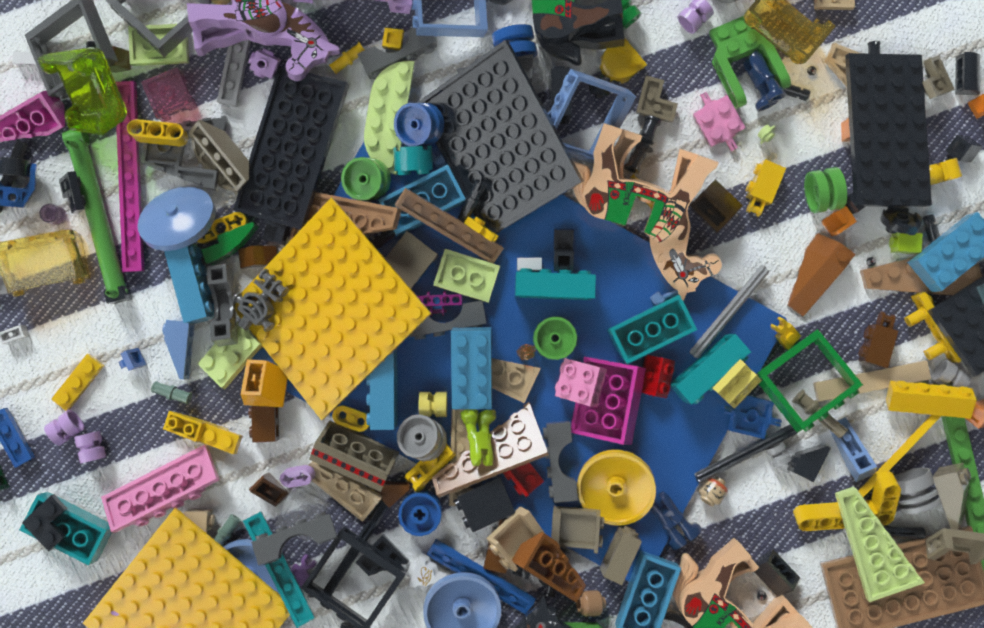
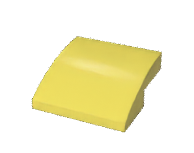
[713,359,762,409]

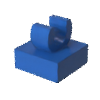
[118,348,147,371]

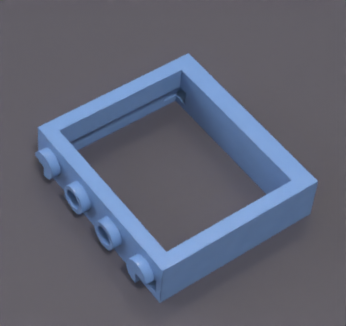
[411,0,488,38]
[548,69,636,164]

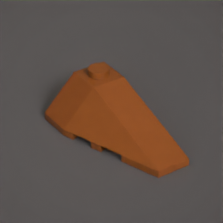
[787,233,856,317]
[512,532,586,603]

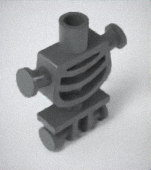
[232,269,289,332]

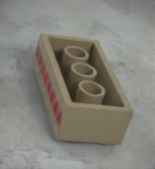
[309,420,399,492]

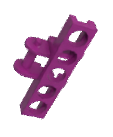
[417,291,462,316]

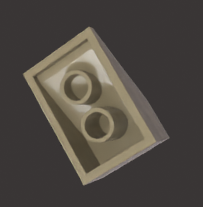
[933,463,971,530]

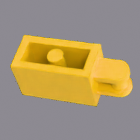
[745,159,786,217]

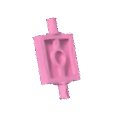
[693,91,746,151]

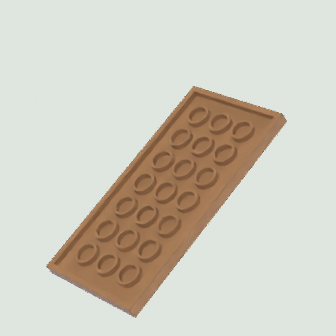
[820,526,984,628]

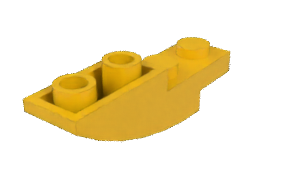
[163,411,243,454]

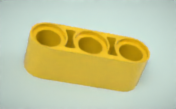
[127,119,189,146]

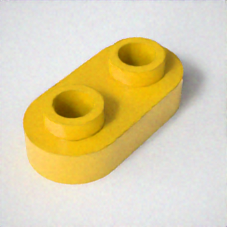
[332,405,370,432]

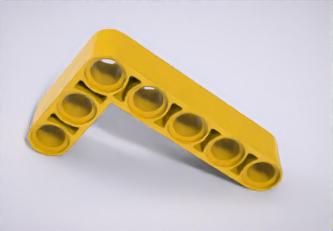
[793,471,901,531]

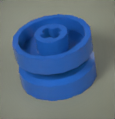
[492,24,538,59]
[394,103,444,146]
[398,489,443,536]

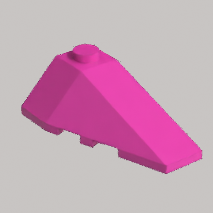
[0,90,65,142]

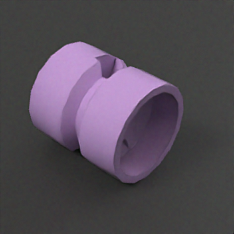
[677,0,714,34]
[44,410,84,446]
[74,431,106,464]

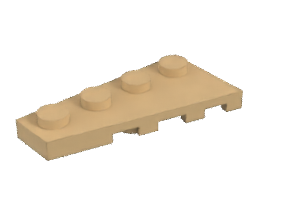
[492,358,541,403]
[309,461,383,522]

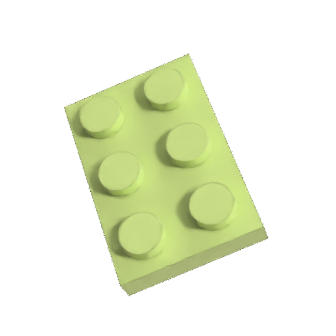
[128,24,189,66]
[433,249,500,303]
[198,321,262,389]

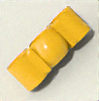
[929,158,962,185]

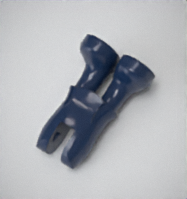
[743,51,786,112]
[650,491,702,550]

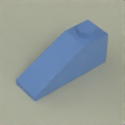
[162,320,195,380]
[830,417,877,482]

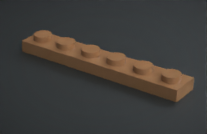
[395,188,504,264]

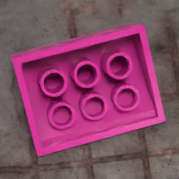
[571,357,646,445]

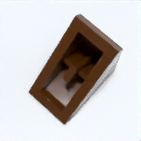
[238,246,278,269]
[249,472,289,507]
[371,481,412,508]

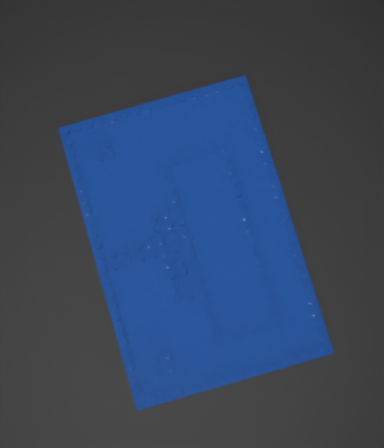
[244,142,787,582]

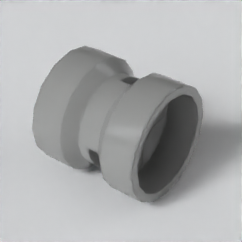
[766,441,792,467]

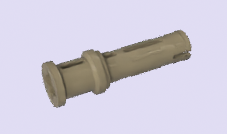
[791,389,848,438]

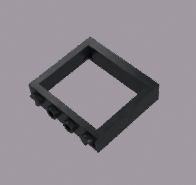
[301,526,408,628]

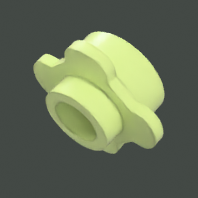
[757,124,776,144]

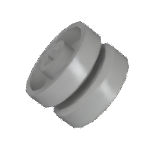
[397,414,447,461]

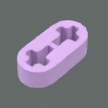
[279,465,316,488]

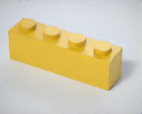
[886,381,976,419]

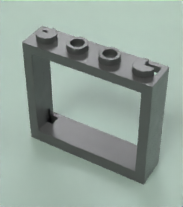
[25,0,118,99]
[106,0,212,57]

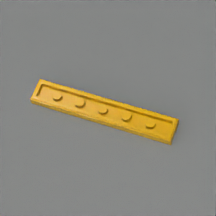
[858,415,941,498]

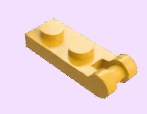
[405,443,456,492]

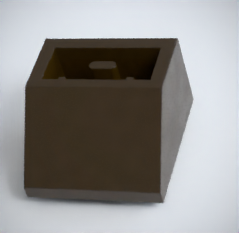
[688,179,743,233]

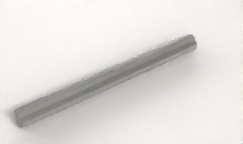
[690,265,769,358]

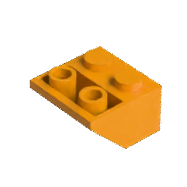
[241,359,288,407]

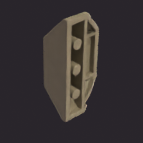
[188,120,249,192]

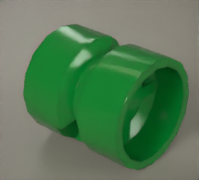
[621,0,642,30]

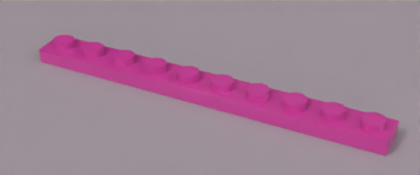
[114,81,144,272]

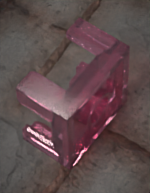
[141,67,198,122]

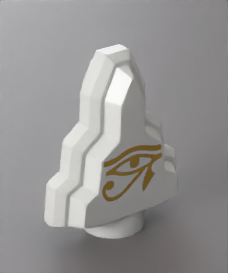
[406,552,448,592]

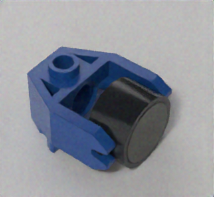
[0,157,37,208]

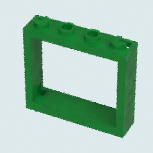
[756,329,863,433]

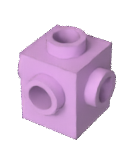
[249,48,281,79]

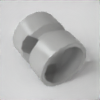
[931,360,972,387]

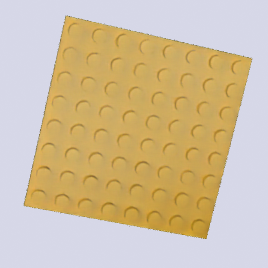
[235,198,431,420]
[83,508,290,628]

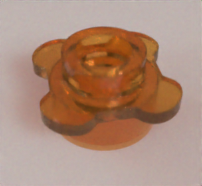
[516,344,536,360]

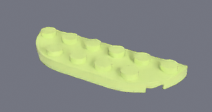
[364,61,415,175]

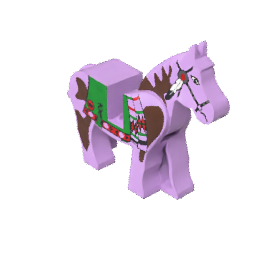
[187,0,340,81]

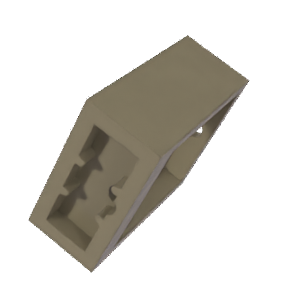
[599,525,642,585]

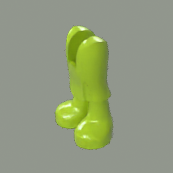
[460,409,496,466]

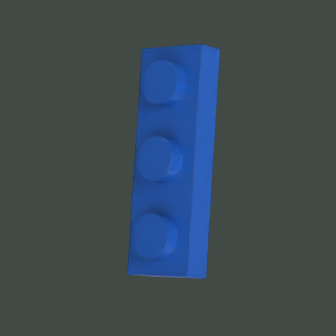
[0,408,35,468]

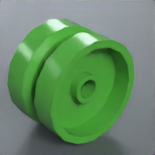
[341,157,391,201]
[804,167,847,214]
[533,317,577,360]

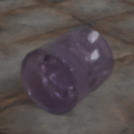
[39,204,67,225]

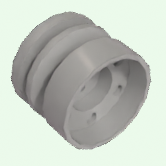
[894,468,942,514]

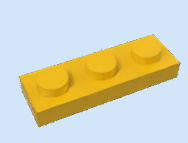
[51,354,105,411]

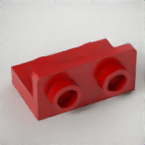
[641,355,675,398]
[503,462,544,497]

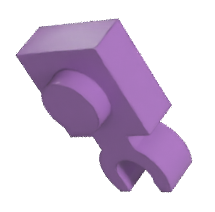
[291,554,317,588]

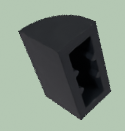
[955,52,980,95]
[754,549,800,597]

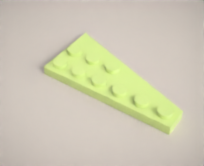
[835,487,925,602]

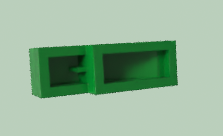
[201,222,259,266]

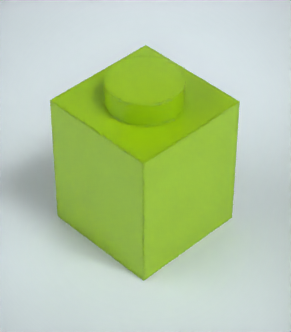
[889,232,923,255]

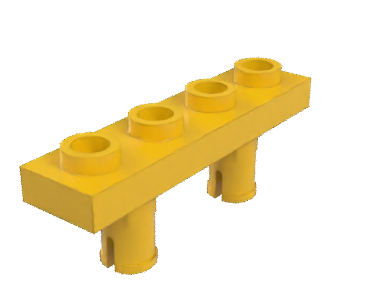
[904,292,962,363]

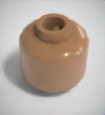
[576,590,606,617]

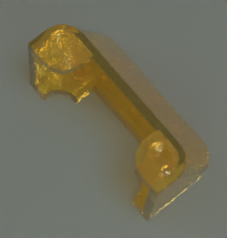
[744,0,836,64]
[0,229,91,297]

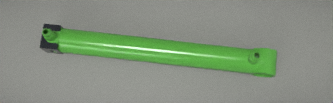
[62,127,132,304]

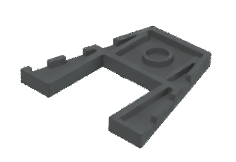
[141,116,228,191]

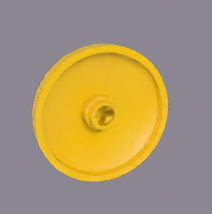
[577,450,656,526]

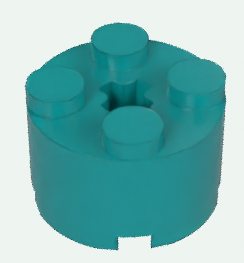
[393,146,433,175]

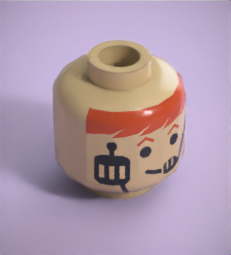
[699,476,728,507]

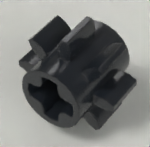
[589,74,611,98]

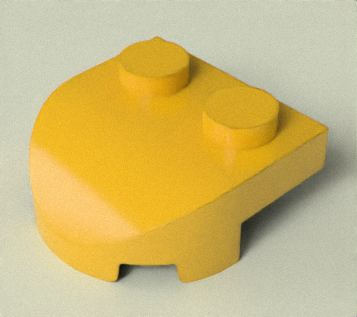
[600,38,647,83]

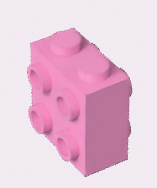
[555,358,607,407]

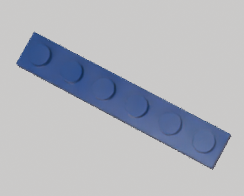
[426,539,536,614]

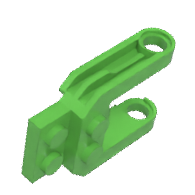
[709,15,791,109]

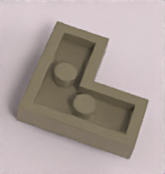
[922,56,955,99]
[635,76,678,123]

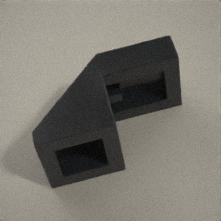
[553,229,574,271]

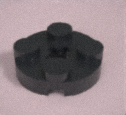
[880,207,922,235]

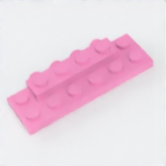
[101,445,220,533]

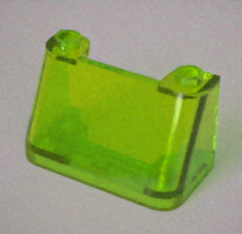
[37,47,127,135]

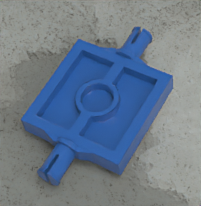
[720,395,782,439]

